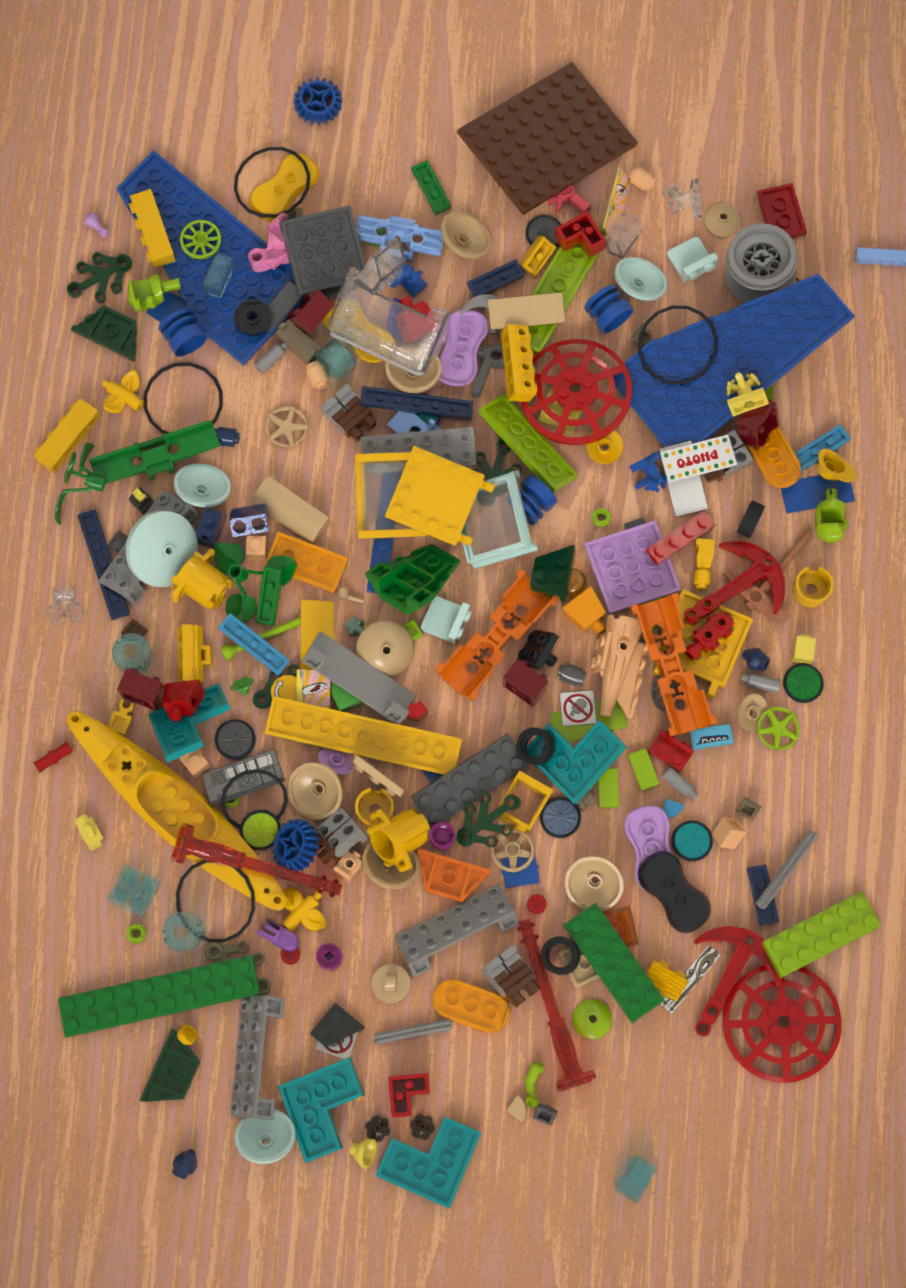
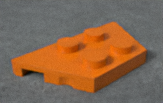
[418,848,491,903]

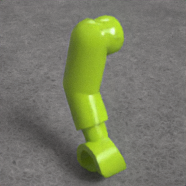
[524,1062,544,1107]

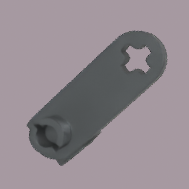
[471,345,505,398]

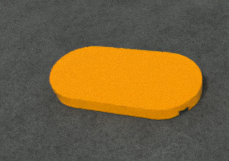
[747,427,801,488]
[433,979,510,1033]

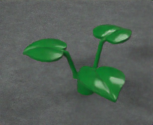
[54,442,106,525]
[215,543,297,624]

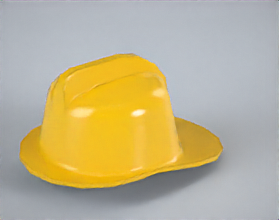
[816,449,857,482]

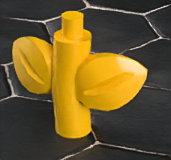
[102,369,144,413]
[282,888,326,932]

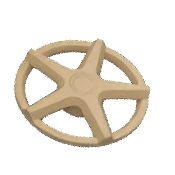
[266,407,308,447]
[491,829,535,873]

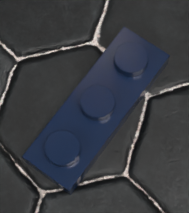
[467,259,525,298]
[746,864,780,927]

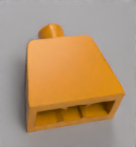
[561,586,606,635]

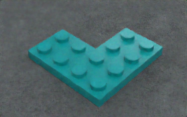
[148,683,231,762]
[527,720,628,805]
[278,1057,365,1163]
[375,1116,481,1209]

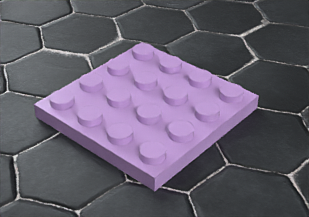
[584,520,681,615]

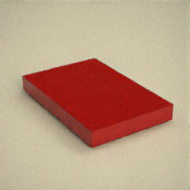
[757,183,807,238]

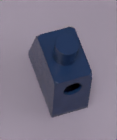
[196,507,227,550]

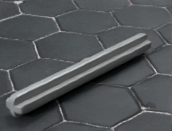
[756,830,817,909]

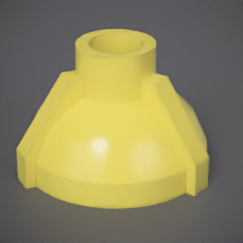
[349,1138,378,1169]

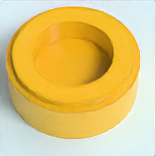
[177,1025,198,1045]

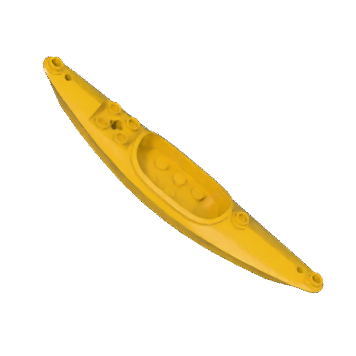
[67,711,287,910]

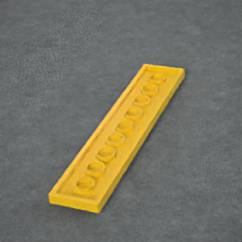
[264,696,462,775]

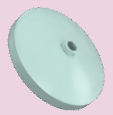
[126,510,198,587]

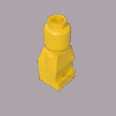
[693,538,715,591]

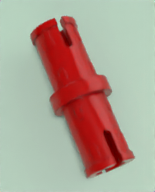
[33,742,73,773]

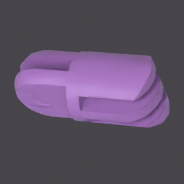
[257,917,299,952]

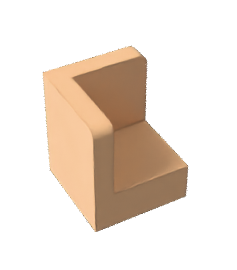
[712,817,746,849]

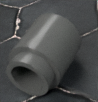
[557,663,587,686]

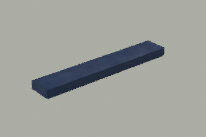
[360,386,474,421]
[77,509,130,621]

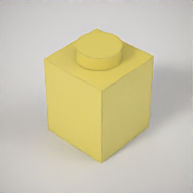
[792,634,816,665]

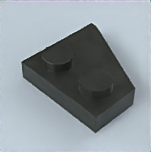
[310,1003,365,1047]

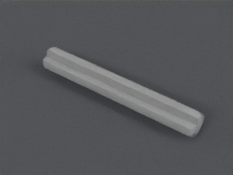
[374,1019,452,1045]

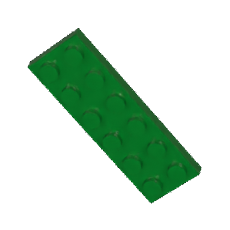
[563,903,665,1024]

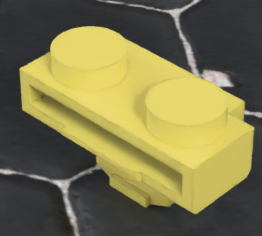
[74,814,104,852]

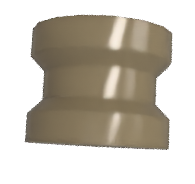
[577,791,596,812]

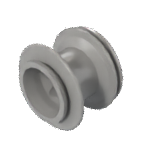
[725,223,798,303]

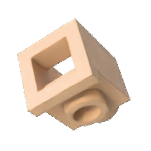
[333,851,362,883]

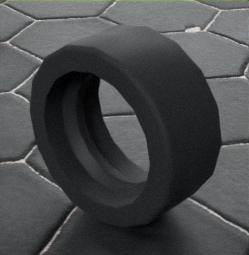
[737,500,765,538]
[516,727,555,765]
[541,936,580,975]

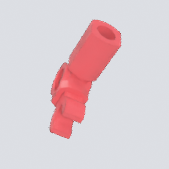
[548,186,592,214]

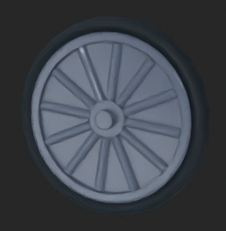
[540,797,581,838]

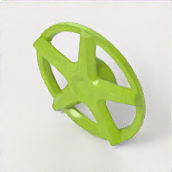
[757,707,800,750]

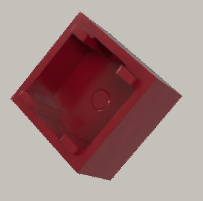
[288,290,335,335]
[736,399,779,450]
[502,659,549,708]
[117,668,164,711]

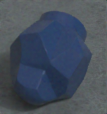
[741,648,770,672]
[172,1149,197,1179]

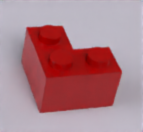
[555,211,607,258]
[388,1073,430,1118]

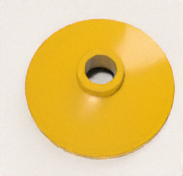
[586,428,623,464]

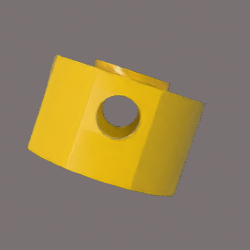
[792,566,834,608]
[355,788,394,828]

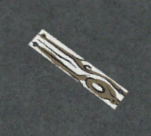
[661,945,720,1014]

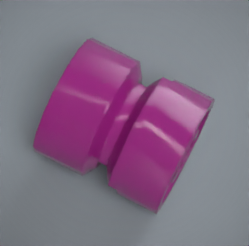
[430,822,456,851]
[316,943,343,971]

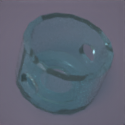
[315,339,357,381]
[112,633,153,674]
[162,912,206,952]

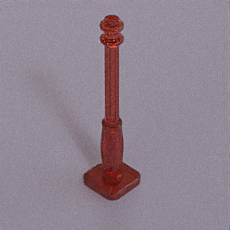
[171,823,342,898]
[516,919,596,1092]

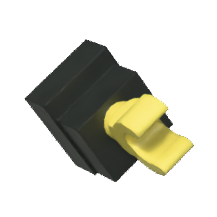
[129,487,154,515]

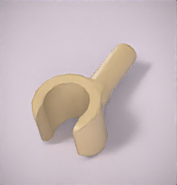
[338,588,364,604]

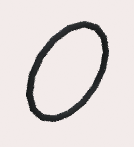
[221,769,288,829]

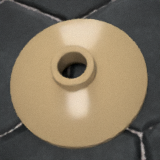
[704,203,741,238]
[737,694,768,732]

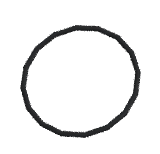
[234,147,310,218]
[638,305,718,384]
[144,363,223,434]
[176,859,255,942]

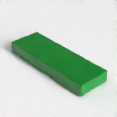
[411,160,451,215]
[255,566,284,626]

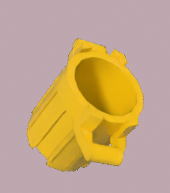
[171,549,233,611]
[367,809,430,872]

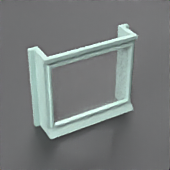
[461,471,538,569]

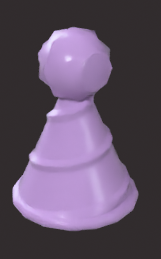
[83,212,109,238]

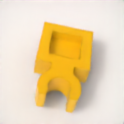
[108,699,135,736]

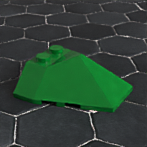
[365,544,460,615]

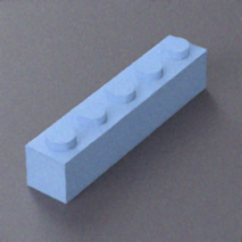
[855,247,906,267]

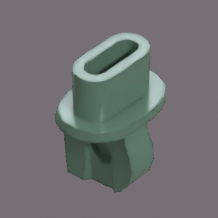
[344,616,365,636]

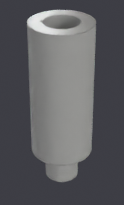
[254,342,288,374]
[741,673,781,693]
[662,767,698,800]

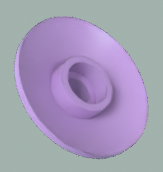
[318,748,354,775]

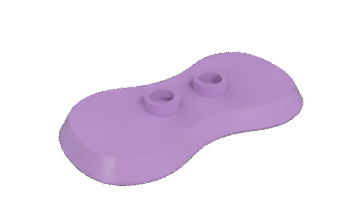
[439,310,488,386]
[625,806,672,890]

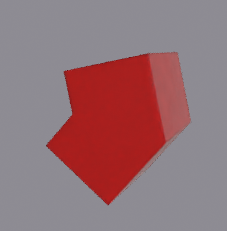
[407,701,428,722]

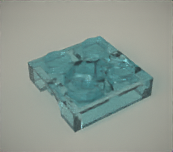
[107,865,161,918]

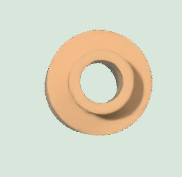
[629,167,657,192]
[306,361,330,390]

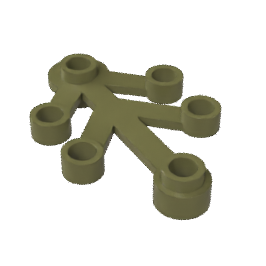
[205,941,271,994]

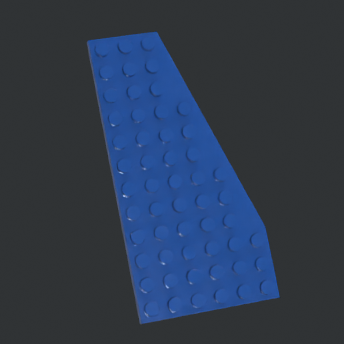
[116,150,309,366]
[613,274,855,447]

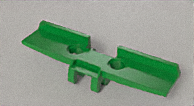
[89,420,220,484]

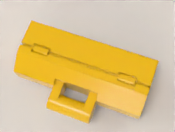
[177,624,212,684]

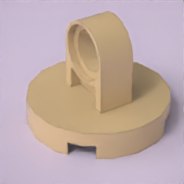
[371,964,411,1004]

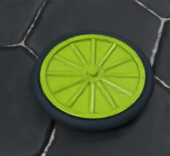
[240,809,281,850]

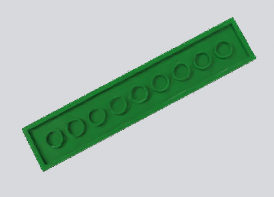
[58,955,261,1038]

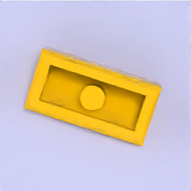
[519,236,557,277]

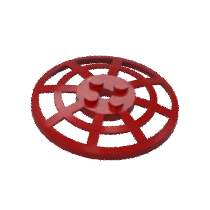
[521,339,632,445]
[722,965,842,1083]

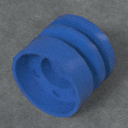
[584,284,634,334]
[158,308,208,357]
[507,475,557,526]

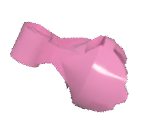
[248,213,289,272]

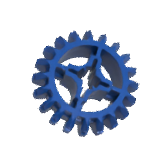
[293,77,343,126]
[272,819,320,872]

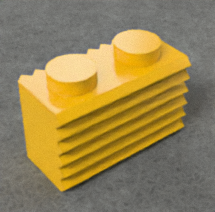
[646,960,689,1003]

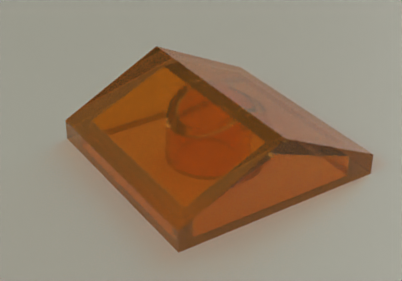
[603,906,639,948]

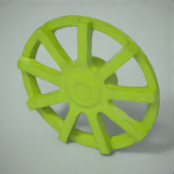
[180,220,222,259]

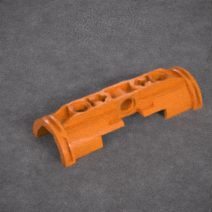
[435,569,560,701]
[630,593,718,737]

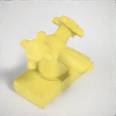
[727,372,769,416]

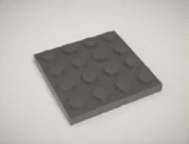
[279,205,369,296]

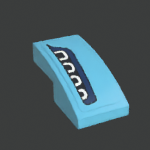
[690,724,734,751]

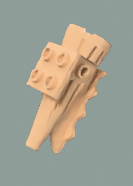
[590,615,648,720]

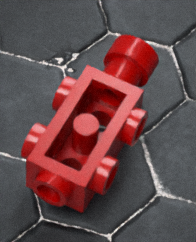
[684,610,735,661]

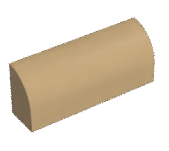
[487,292,565,330]
[251,476,330,545]

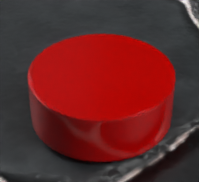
[527,894,547,915]
[280,948,300,965]

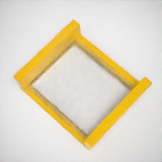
[355,452,427,539]

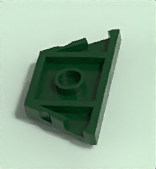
[71,305,137,362]
[530,545,576,602]
[139,1029,201,1102]

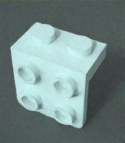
[667,237,718,283]
[421,596,472,645]

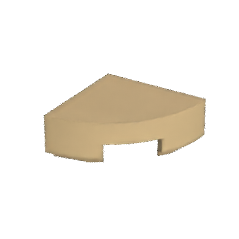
[506,1095,526,1123]

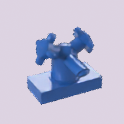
[389,255,427,298]
[629,450,668,492]

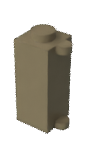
[276,319,322,365]

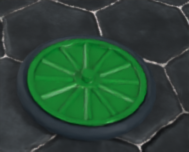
[783,663,824,703]

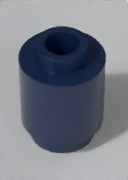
[214,427,240,447]

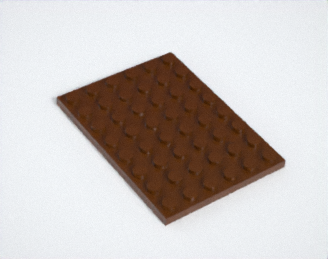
[457,62,638,215]

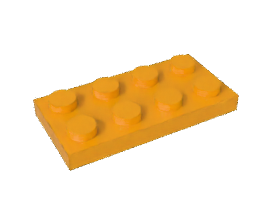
[264,532,349,594]

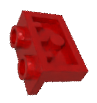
[648,730,694,774]

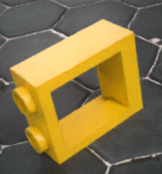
[498,771,553,833]

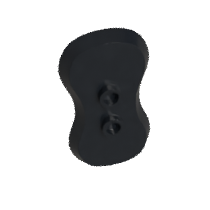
[638,851,711,933]

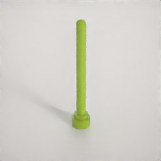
[220,617,301,661]

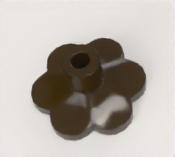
[410,1114,435,1140]
[365,1116,390,1141]

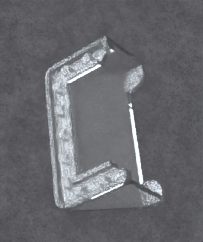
[326,266,451,376]

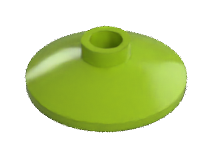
[572,999,612,1040]

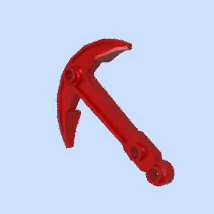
[684,541,785,625]
[694,926,782,1037]

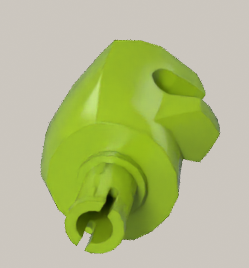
[127,273,181,312]
[814,488,849,543]

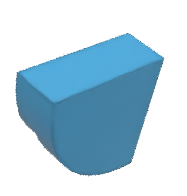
[662,799,685,819]

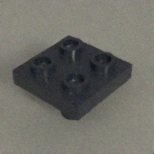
[516,630,559,669]

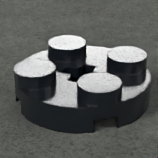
[234,299,272,337]

